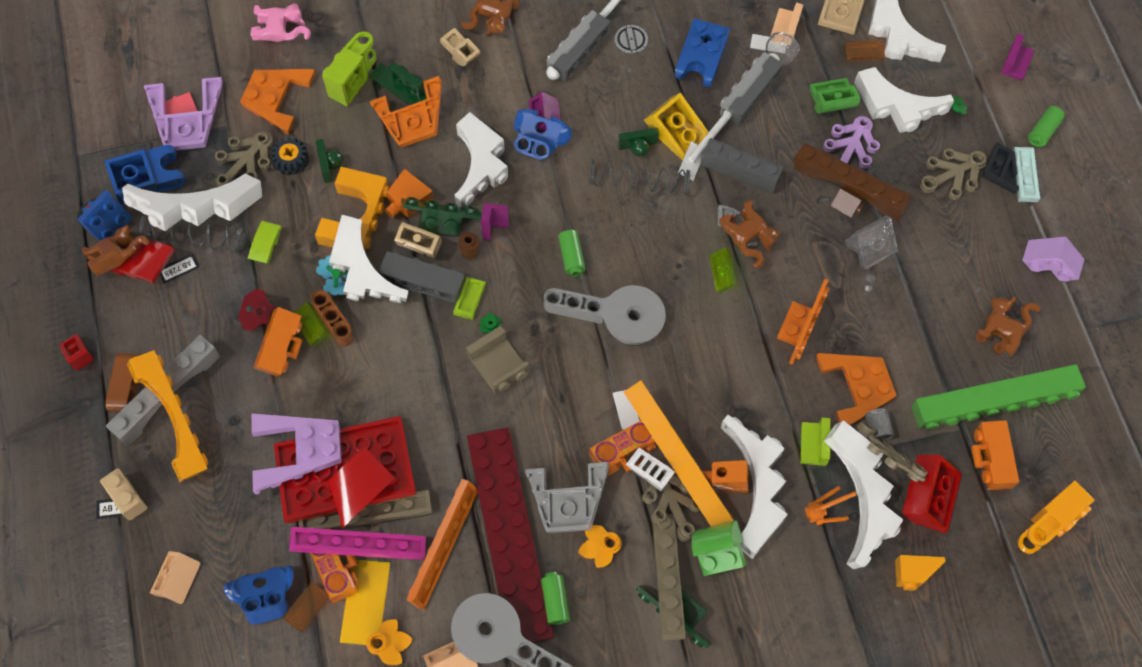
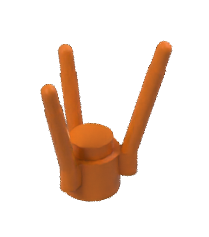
[804,486,857,526]

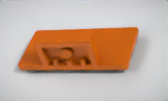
[777,279,830,365]

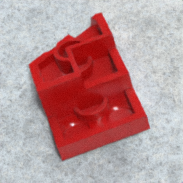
[110,241,175,284]
[327,447,395,528]

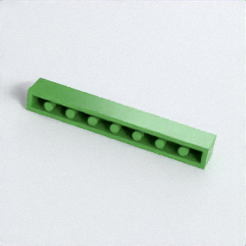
[911,364,1086,430]

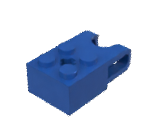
[675,18,730,88]
[104,145,186,205]

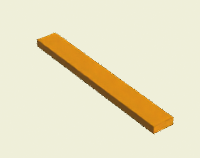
[623,380,734,526]

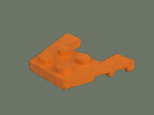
[240,69,316,135]
[370,76,442,148]
[816,353,897,426]

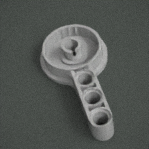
[543,285,666,345]
[451,593,573,667]

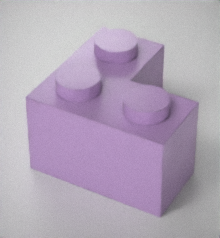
[1023,237,1084,282]

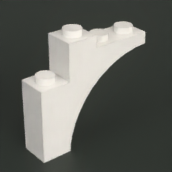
[868,0,946,62]
[854,67,954,133]
[454,112,508,208]
[329,215,408,303]

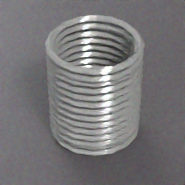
[865,408,894,441]

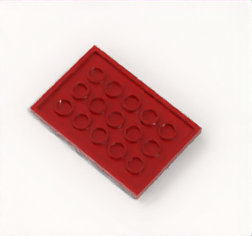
[273,416,416,524]

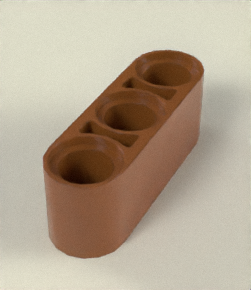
[311,290,354,346]
[106,353,140,412]

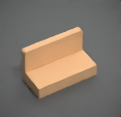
[770,3,803,45]
[150,551,200,604]
[423,642,478,667]

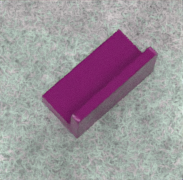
[1001,33,1034,81]
[528,92,561,133]
[481,203,509,241]

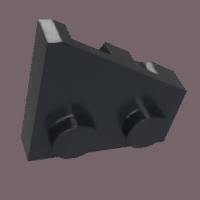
[981,142,1019,194]

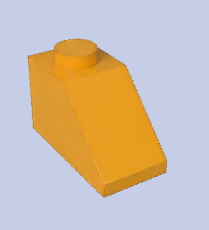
[895,555,945,591]

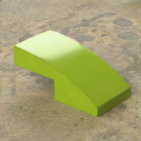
[248,221,282,264]

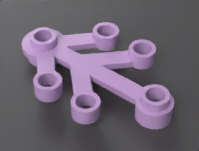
[823,116,880,169]

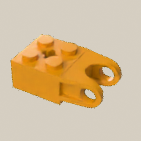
[1017,481,1095,554]

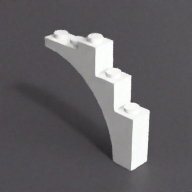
[122,174,262,231]
[721,415,788,559]
[824,421,903,569]

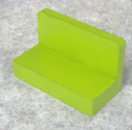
[800,418,830,466]

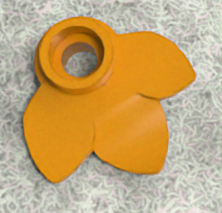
[578,525,622,568]
[366,619,412,666]

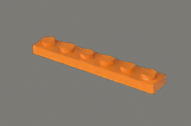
[406,479,478,610]

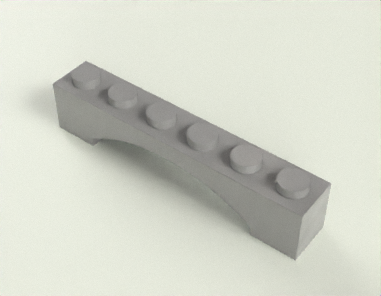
[106,335,220,447]

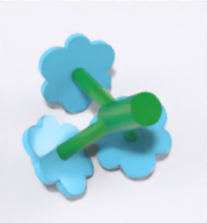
[316,256,348,296]

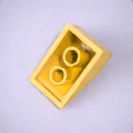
[644,93,709,161]

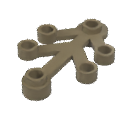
[215,131,273,187]
[920,148,987,200]
[857,420,928,482]
[642,466,700,542]

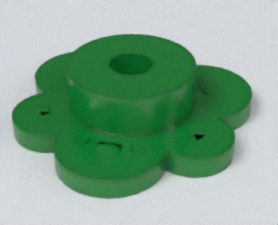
[952,96,967,115]
[480,313,502,333]

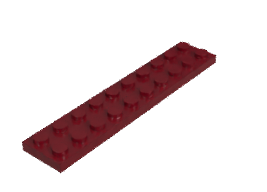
[467,427,554,643]

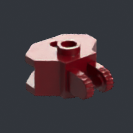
[238,289,276,332]

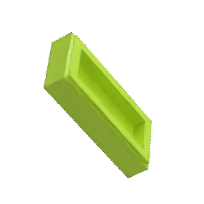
[453,276,486,320]

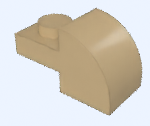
[440,28,481,66]

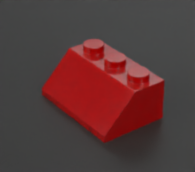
[902,455,962,533]

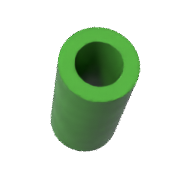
[1028,106,1065,147]
[558,230,586,277]
[541,572,570,625]

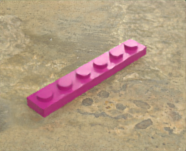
[289,527,426,560]

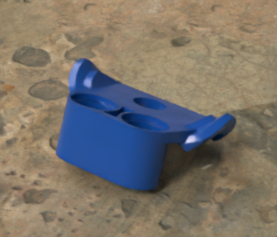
[514,109,572,160]
[223,566,293,625]

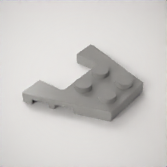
[525,462,609,534]

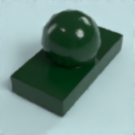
[618,128,658,157]
[316,139,343,183]

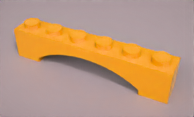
[127,350,208,482]

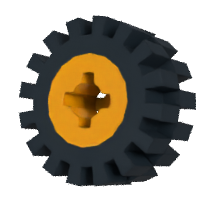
[271,137,309,175]

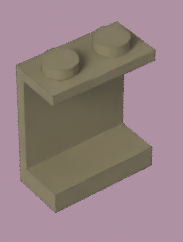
[466,326,530,394]

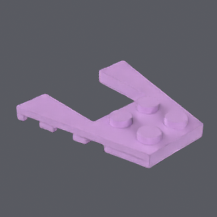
[144,77,223,151]
[251,414,342,494]

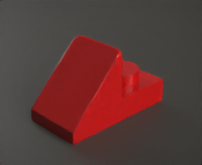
[59,334,94,371]

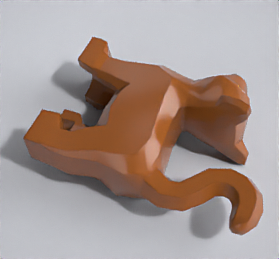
[461,0,520,37]
[719,200,780,268]
[82,225,150,276]
[975,297,1041,357]

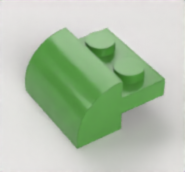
[809,78,860,114]
[692,520,747,576]

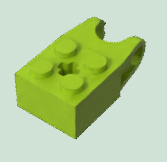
[322,32,377,106]

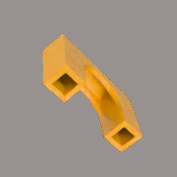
[315,167,390,251]

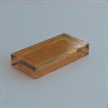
[844,40,885,61]
[282,582,329,633]

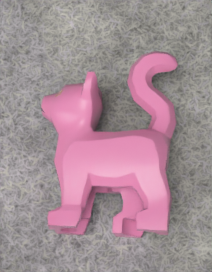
[251,3,311,42]

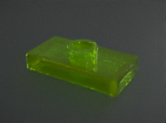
[709,248,736,293]
[294,302,329,347]

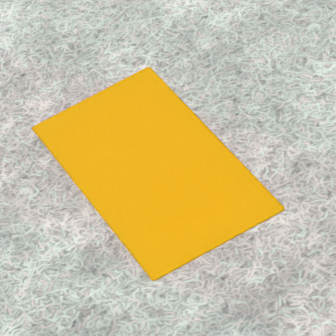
[340,560,390,646]

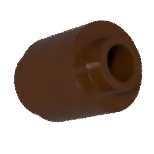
[458,232,480,260]

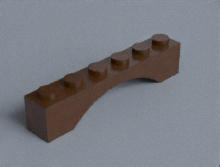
[794,143,911,222]

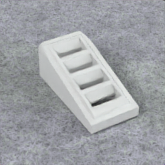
[626,448,675,491]

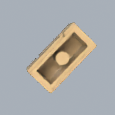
[394,222,442,259]
[100,468,148,521]

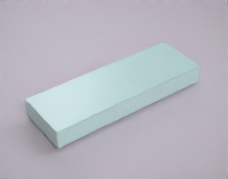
[1013,147,1040,202]

